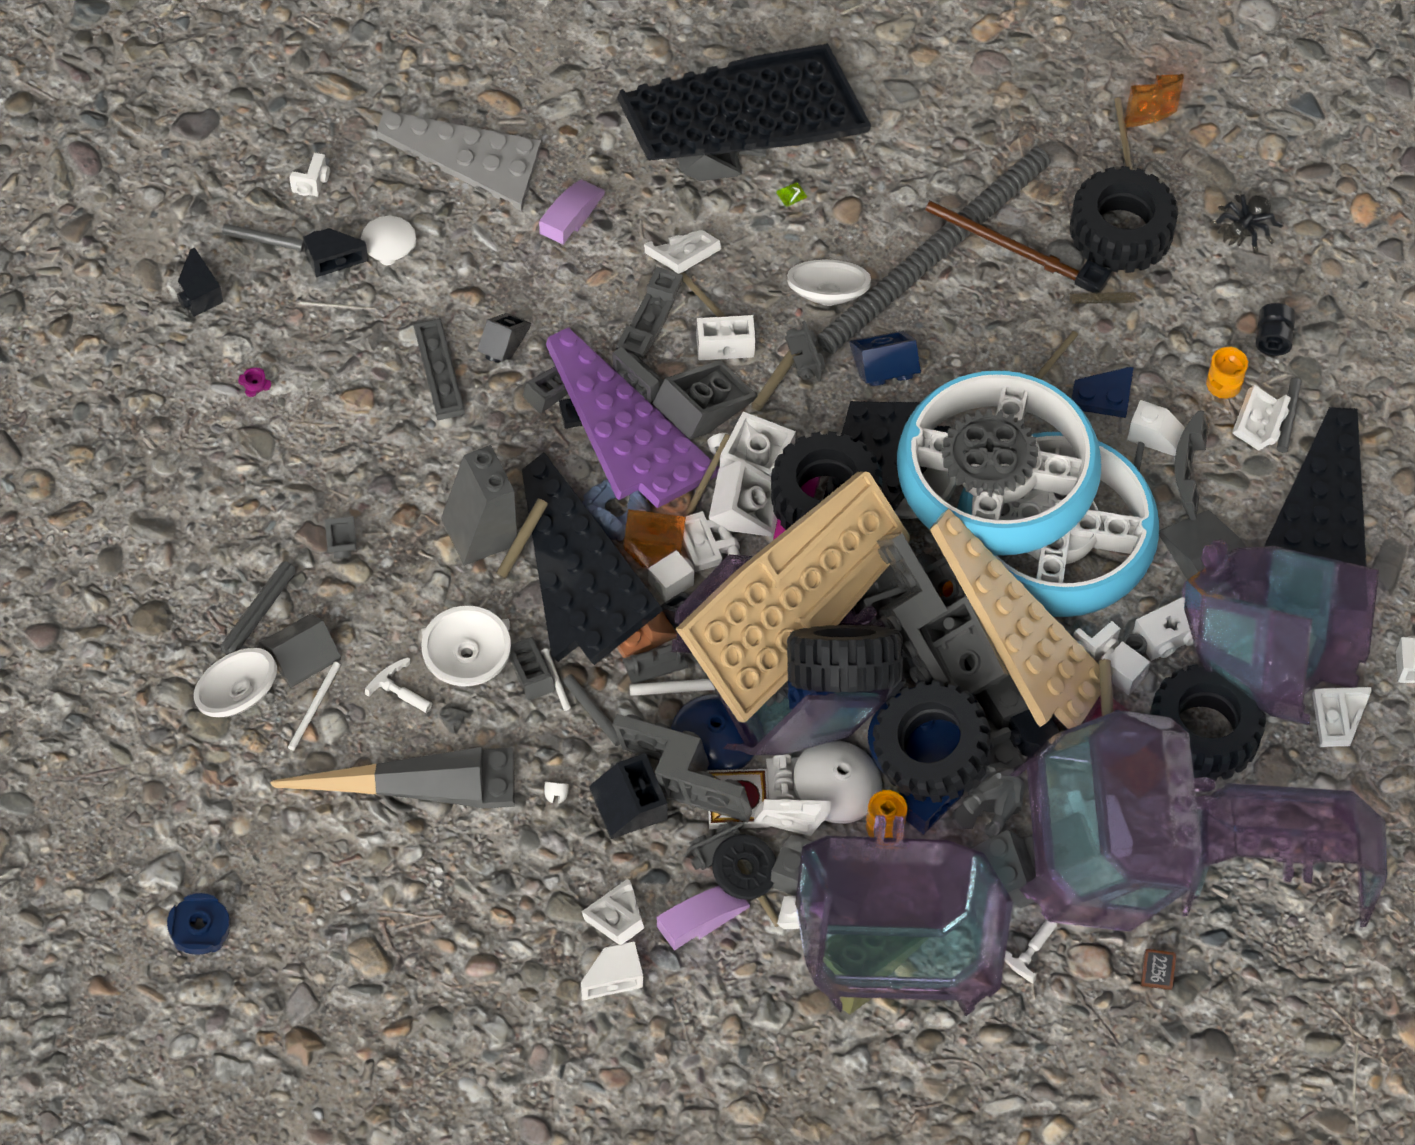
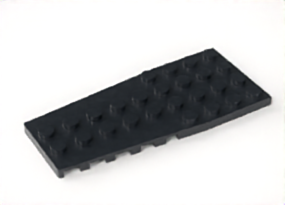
[617,43,871,161]

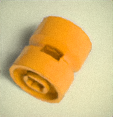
[1206,347,1248,399]
[866,790,907,844]

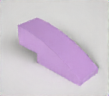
[539,179,605,245]
[657,886,750,950]

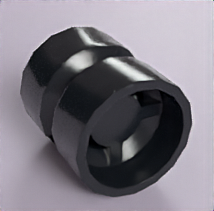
[1256,303,1295,356]

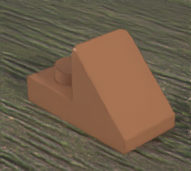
[617,612,677,658]

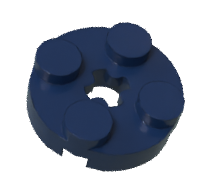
[167,893,230,955]

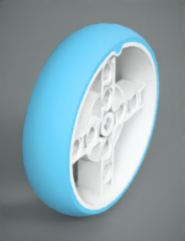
[897,371,1101,556]
[957,432,1159,617]

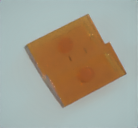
[1125,74,1184,128]

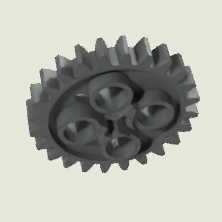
[942,408,1038,497]

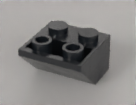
[589,753,668,839]

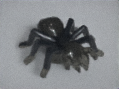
[1210,194,1284,254]

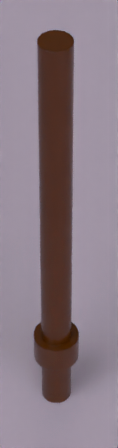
[925,200,1079,281]

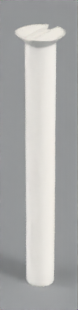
[540,648,571,711]

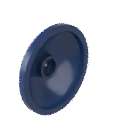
[671,694,760,772]

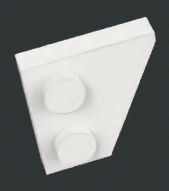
[754,799,831,836]

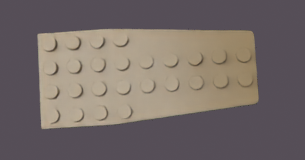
[676,472,910,722]

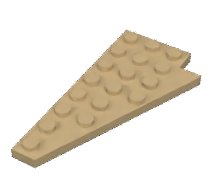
[930,509,1101,733]

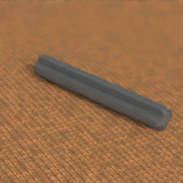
[220,561,296,655]

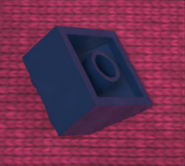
[849,330,921,386]

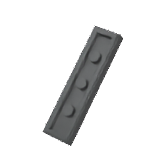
[413,318,465,421]

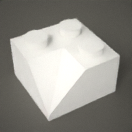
[720,411,796,477]
[709,459,777,536]

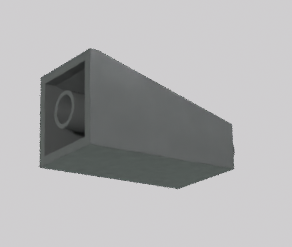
[441,445,517,566]

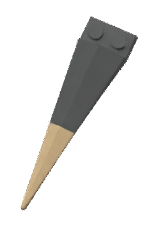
[270,747,515,809]

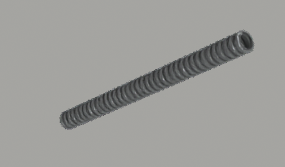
[817,147,1050,354]

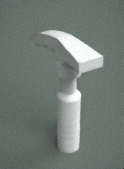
[365,658,432,713]
[993,917,1058,984]

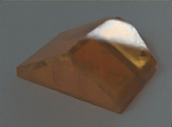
[623,509,686,568]

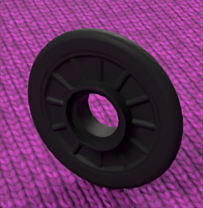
[712,834,776,900]

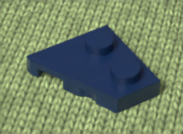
[1071,367,1134,418]

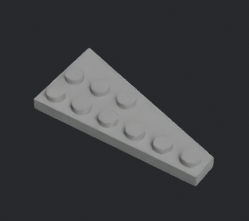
[377,110,541,210]

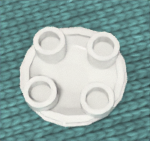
[361,216,416,265]

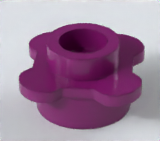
[238,367,271,397]

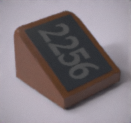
[1141,949,1176,990]

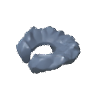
[582,479,650,542]

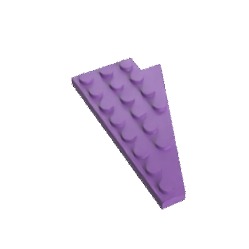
[546,327,720,508]

